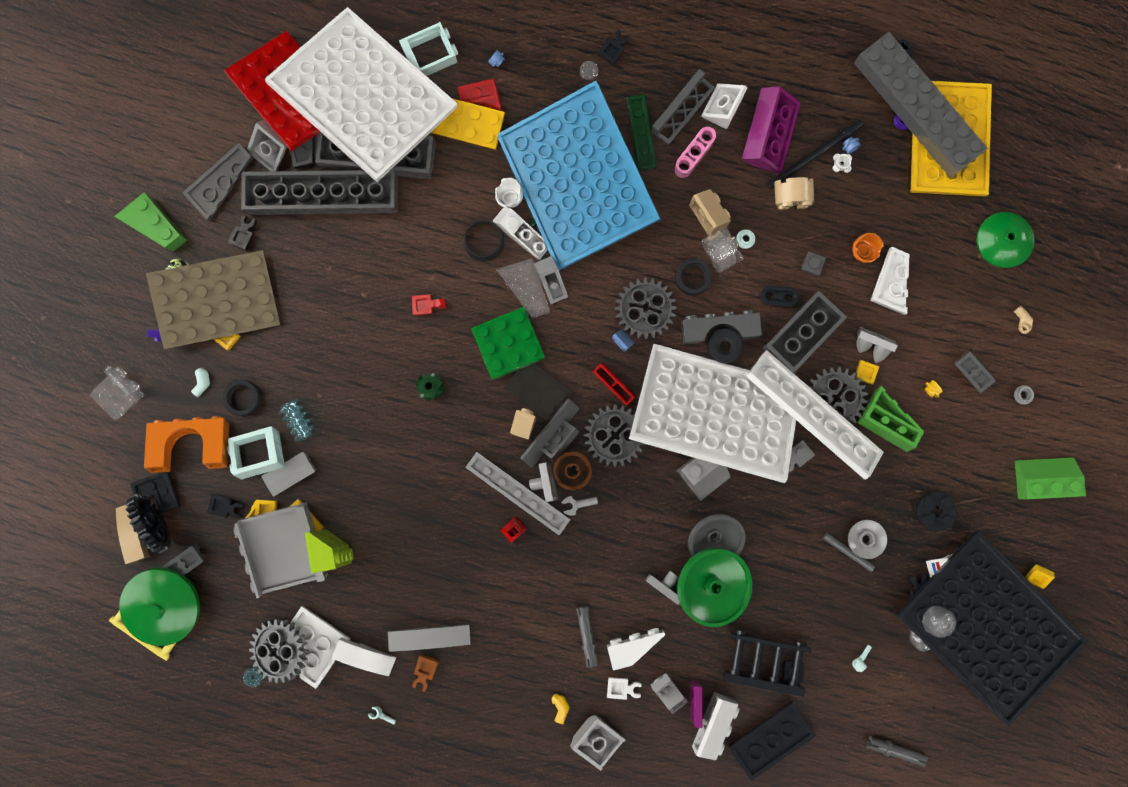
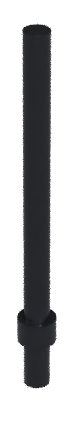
[767,120,864,189]

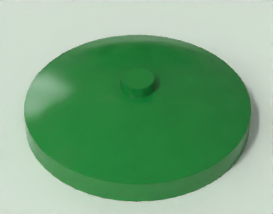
[677,548,752,627]
[119,567,200,646]

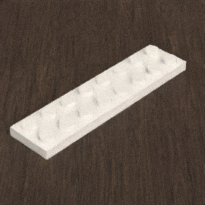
[746,350,884,480]

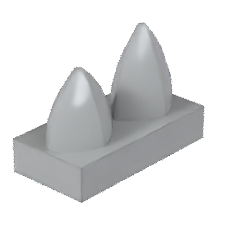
[857,327,898,363]

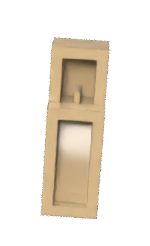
[116,505,150,564]

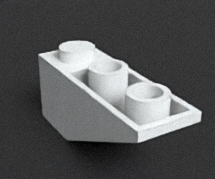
[492,207,548,260]
[607,628,665,670]

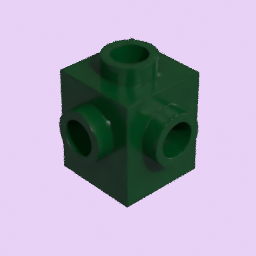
[416,372,445,401]

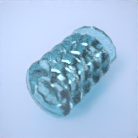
[279,398,316,442]

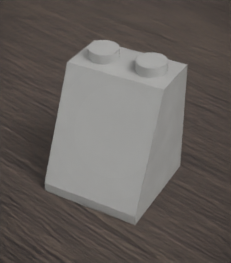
[677,457,731,501]

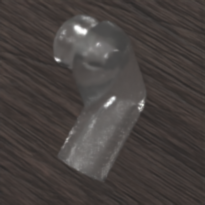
[910,631,929,652]

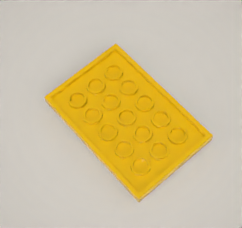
[911,81,992,197]

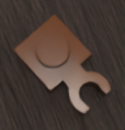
[413,654,439,692]

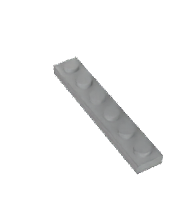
[465,452,571,535]

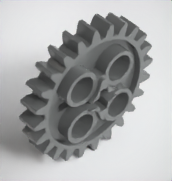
[615,277,677,340]
[808,367,868,423]
[584,404,645,467]
[249,618,309,684]

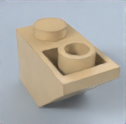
[510,408,537,440]

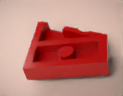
[458,78,503,112]

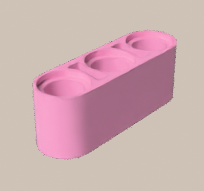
[674,127,716,178]

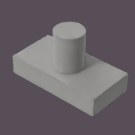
[529,462,558,502]
[645,571,680,605]

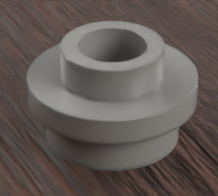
[1014,385,1034,405]

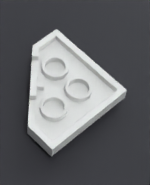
[290,606,351,689]

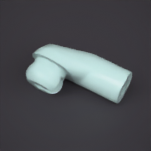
[191,368,210,397]

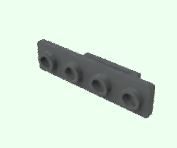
[520,399,579,467]

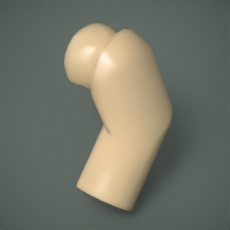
[1013,306,1033,334]

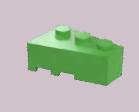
[114,192,187,252]
[857,386,924,452]

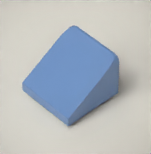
[612,329,634,352]

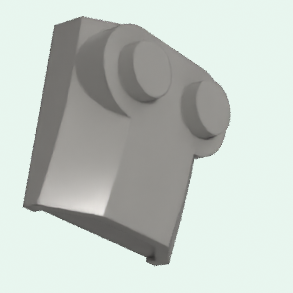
[570,715,626,771]

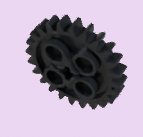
[125,493,171,554]

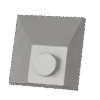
[246,119,287,172]

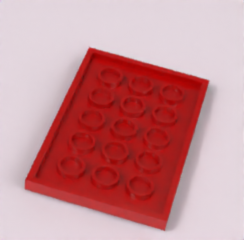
[224,31,320,151]

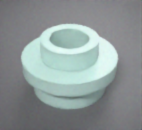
[736,230,755,249]

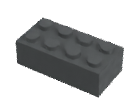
[762,291,847,373]

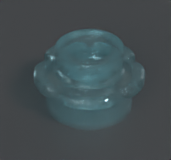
[243,667,262,687]

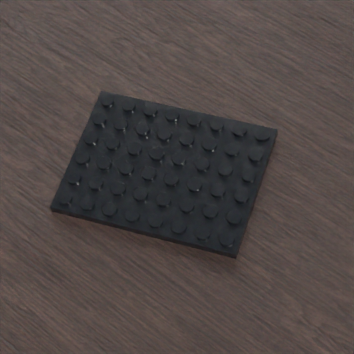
[895,531,1089,727]

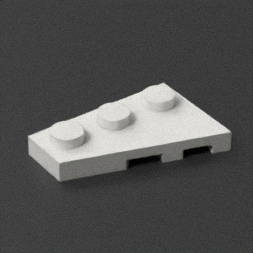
[870,247,909,315]

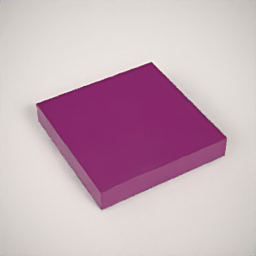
[690,680,703,728]

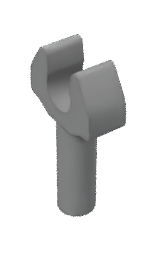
[561,496,598,516]

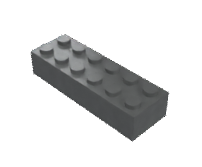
[315,132,436,179]

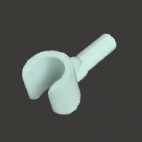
[852,645,872,672]
[368,706,396,725]

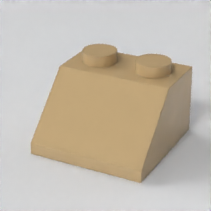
[689,189,731,237]

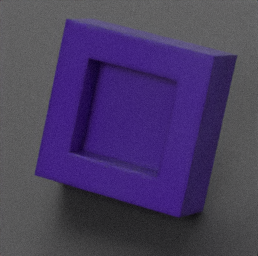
[147,329,162,342]

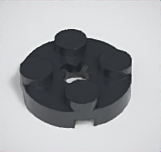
[916,492,957,531]

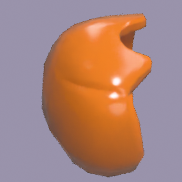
[852,233,884,263]

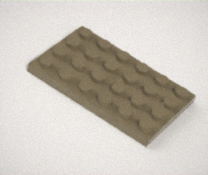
[146,250,281,349]

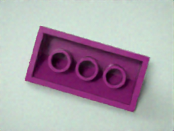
[742,87,800,173]

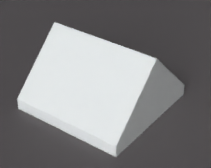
[701,84,747,129]

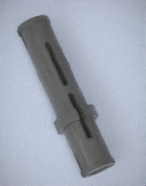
[576,606,599,668]
[866,736,928,767]

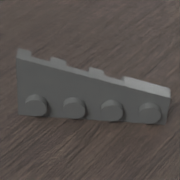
[182,143,253,221]

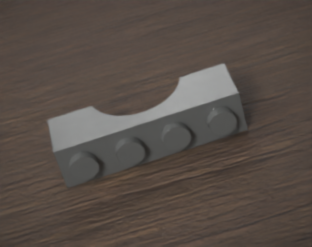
[681,310,762,345]

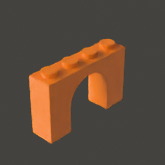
[144,416,229,473]

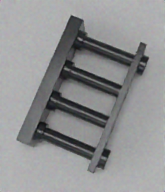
[724,630,811,697]

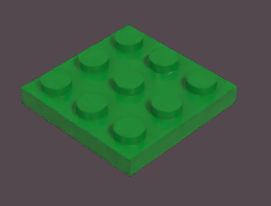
[471,307,545,380]

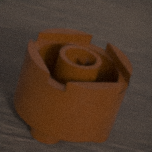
[553,451,592,491]

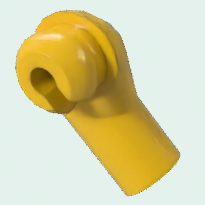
[552,694,569,724]

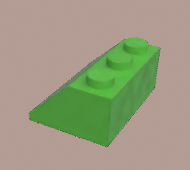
[1015,458,1086,499]

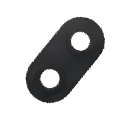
[760,286,799,308]

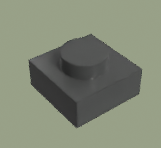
[801,251,826,277]

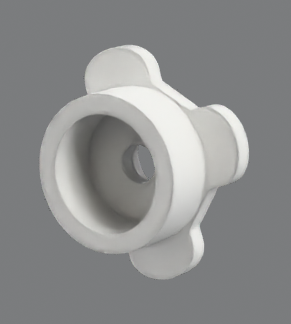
[832,153,852,173]

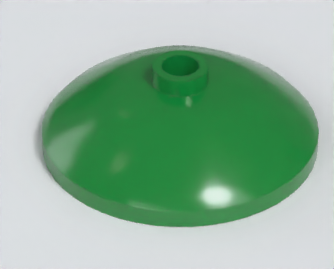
[976,212,1034,268]

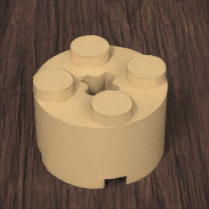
[774,177,814,210]

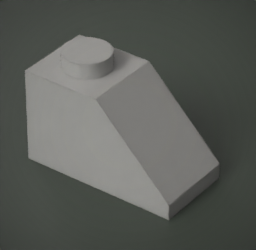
[534,256,568,304]

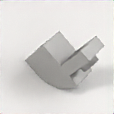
[651,673,688,714]

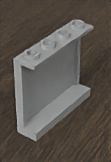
[234,502,328,598]

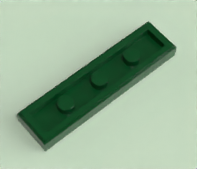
[626,94,657,171]

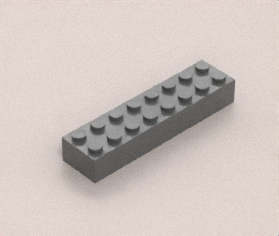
[854,32,988,178]
[241,170,398,215]

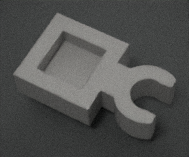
[788,440,815,473]

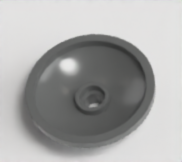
[688,514,745,557]

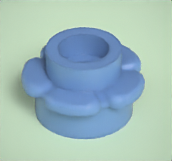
[488,50,505,68]
[843,137,861,154]

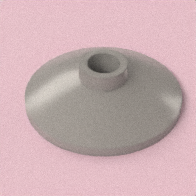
[848,520,887,559]

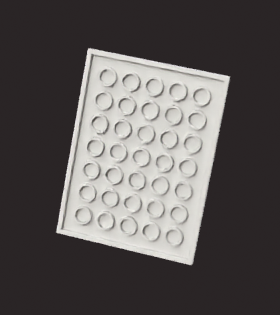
[265,7,458,182]
[629,344,796,483]

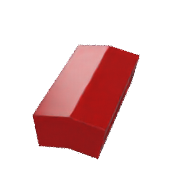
[593,362,637,406]

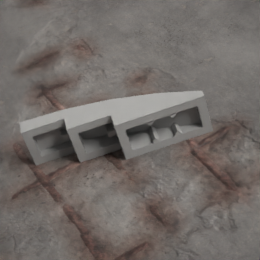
[387,624,470,652]

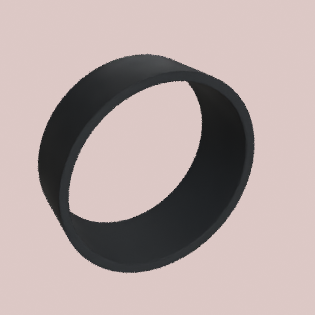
[463,220,504,262]

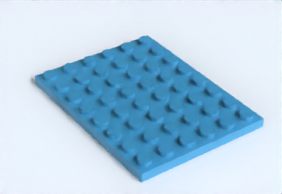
[497,81,661,271]

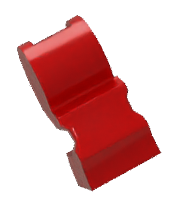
[500,516,527,544]

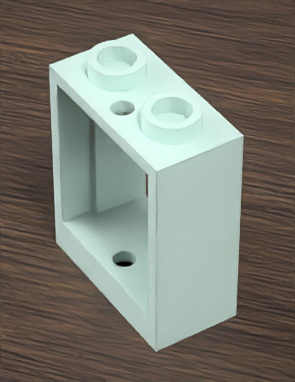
[399,22,458,76]
[227,426,285,480]

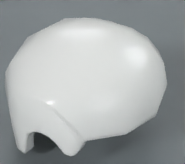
[495,177,523,208]

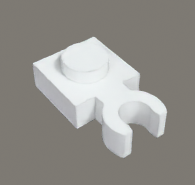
[607,677,642,700]

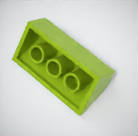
[304,529,353,574]

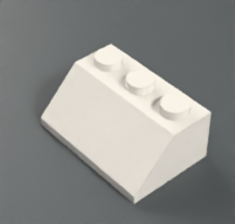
[692,692,739,760]

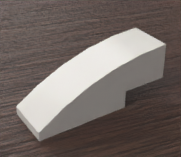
[331,637,396,676]

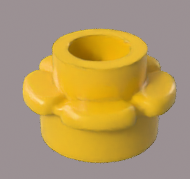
[925,380,943,397]

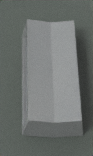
[262,452,316,497]

